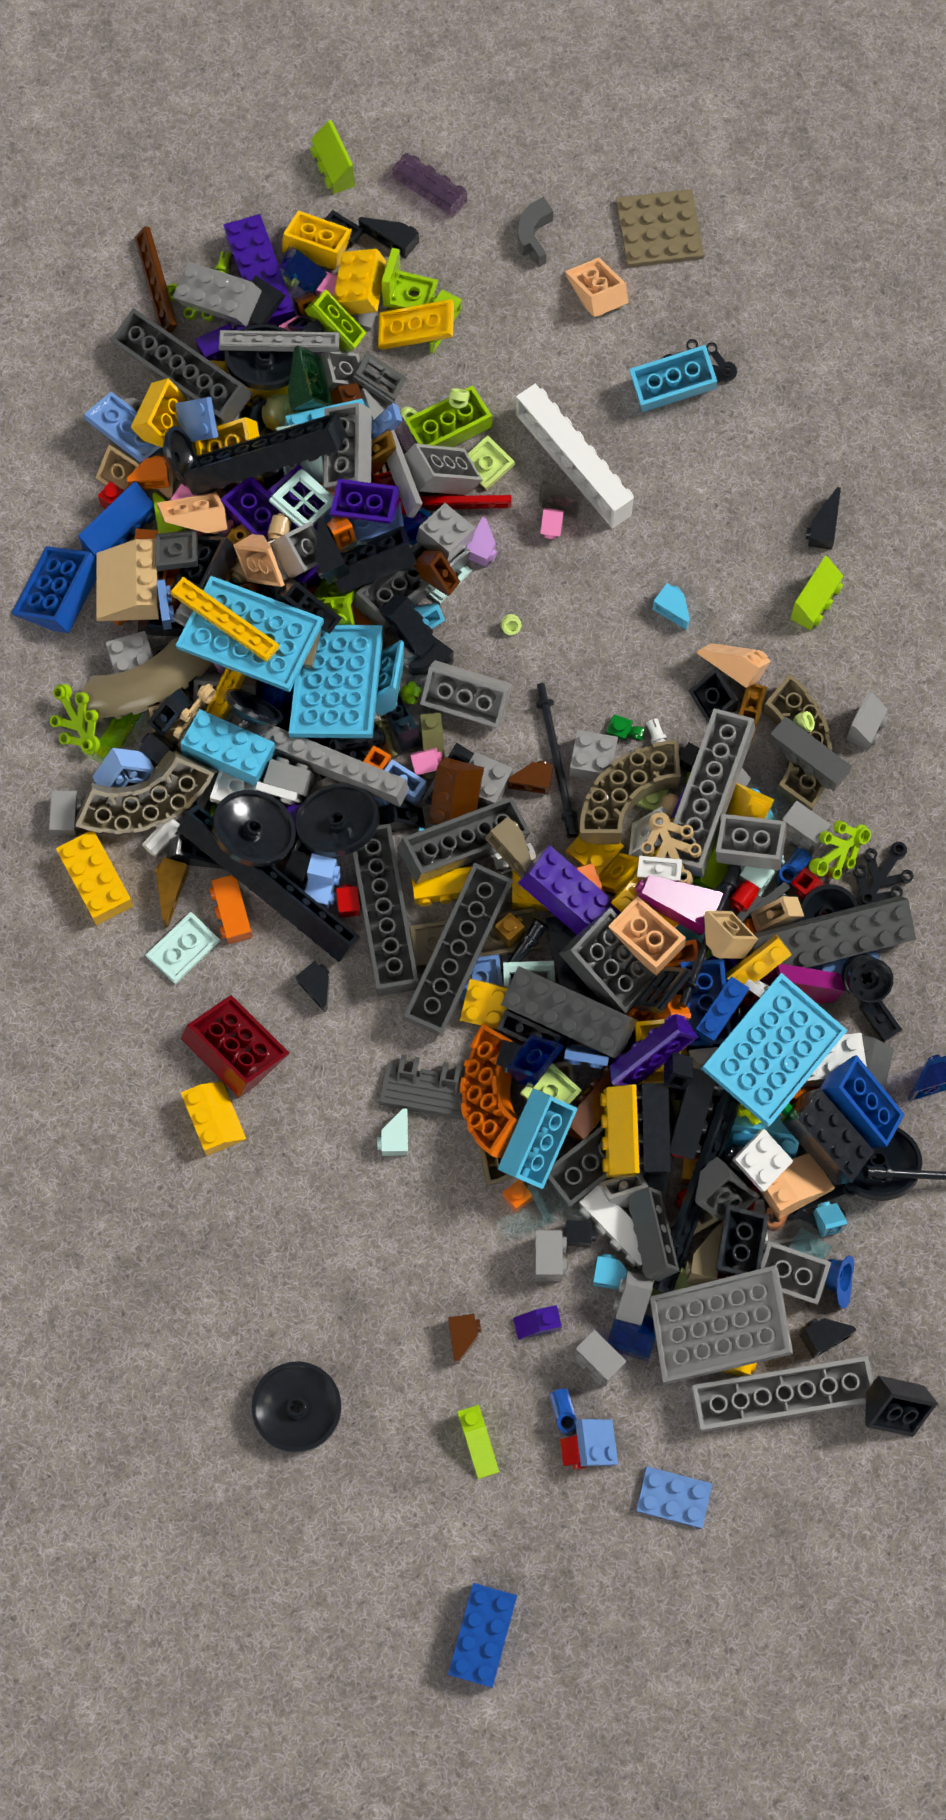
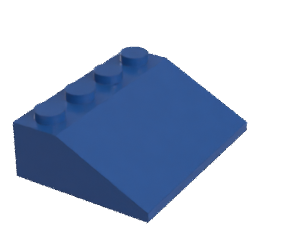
[11,546,97,633]

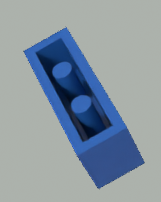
[695,976,750,1047]

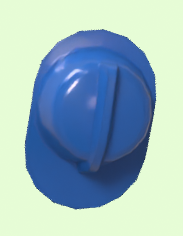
[825,1255,854,1309]

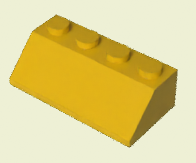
[600,1084,640,1177]

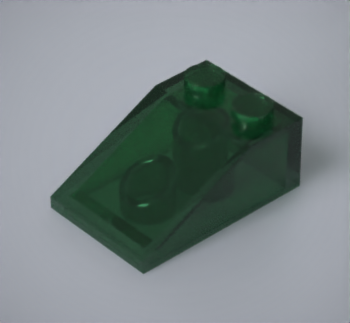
[288,345,333,413]

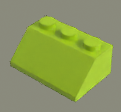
[310,120,355,194]
[304,289,366,352]
[790,556,844,631]

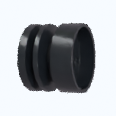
[841,954,893,1003]

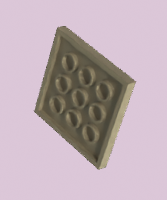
[616,189,704,267]

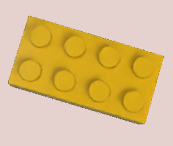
[56,831,133,925]

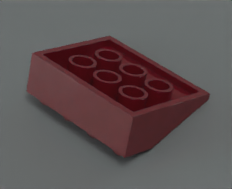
[181,995,289,1098]

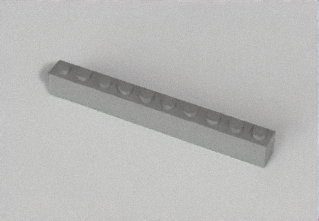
[225,708,409,807]

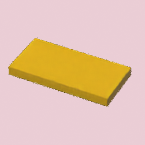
[378,299,454,349]

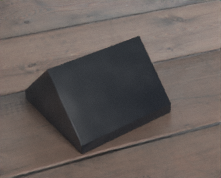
[689,667,739,724]

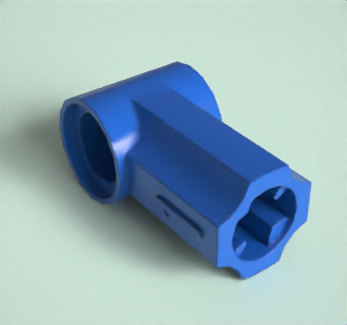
[776,847,813,887]
[549,1388,577,1436]

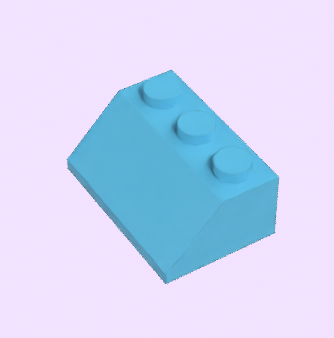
[375,640,404,716]

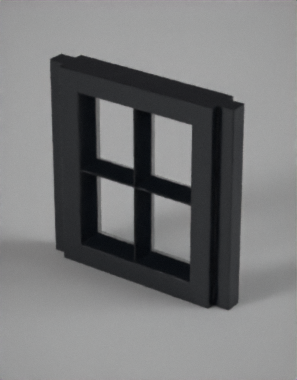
[633,966,693,1013]

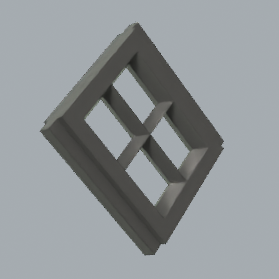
[352,352,406,404]

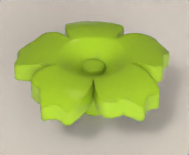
[400,681,422,705]

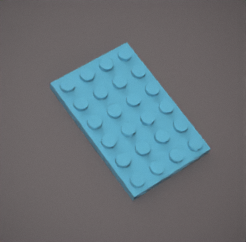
[176,576,324,692]
[289,625,384,738]
[701,973,848,1127]

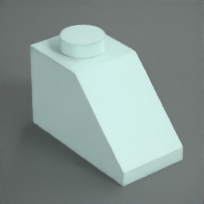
[377,1108,408,1156]

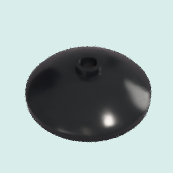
[163,426,197,485]
[225,689,283,726]
[798,884,858,921]

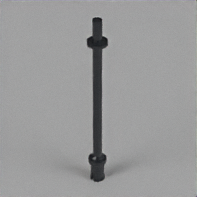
[536,683,580,838]
[679,864,741,1008]
[863,1164,946,1182]

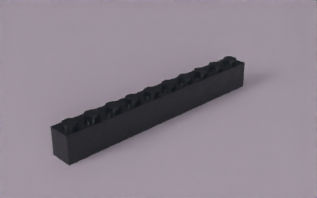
[177,805,360,962]

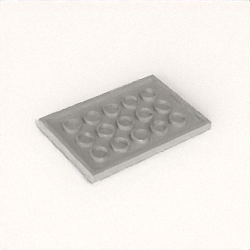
[650,1266,793,1384]

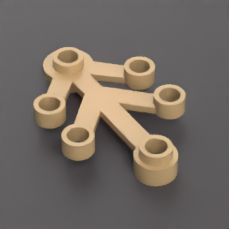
[173,684,216,752]
[641,812,702,885]

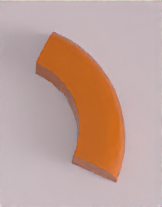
[460,1024,519,1158]

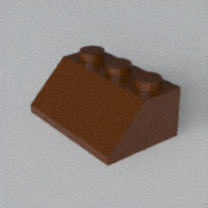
[428,757,484,825]

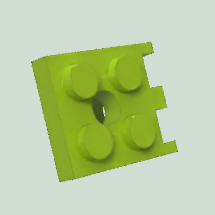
[382,248,438,309]
[314,579,361,625]

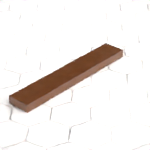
[134,226,178,333]

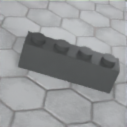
[768,716,852,791]
[628,1187,679,1282]

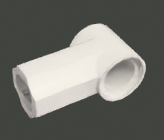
[142,819,181,857]

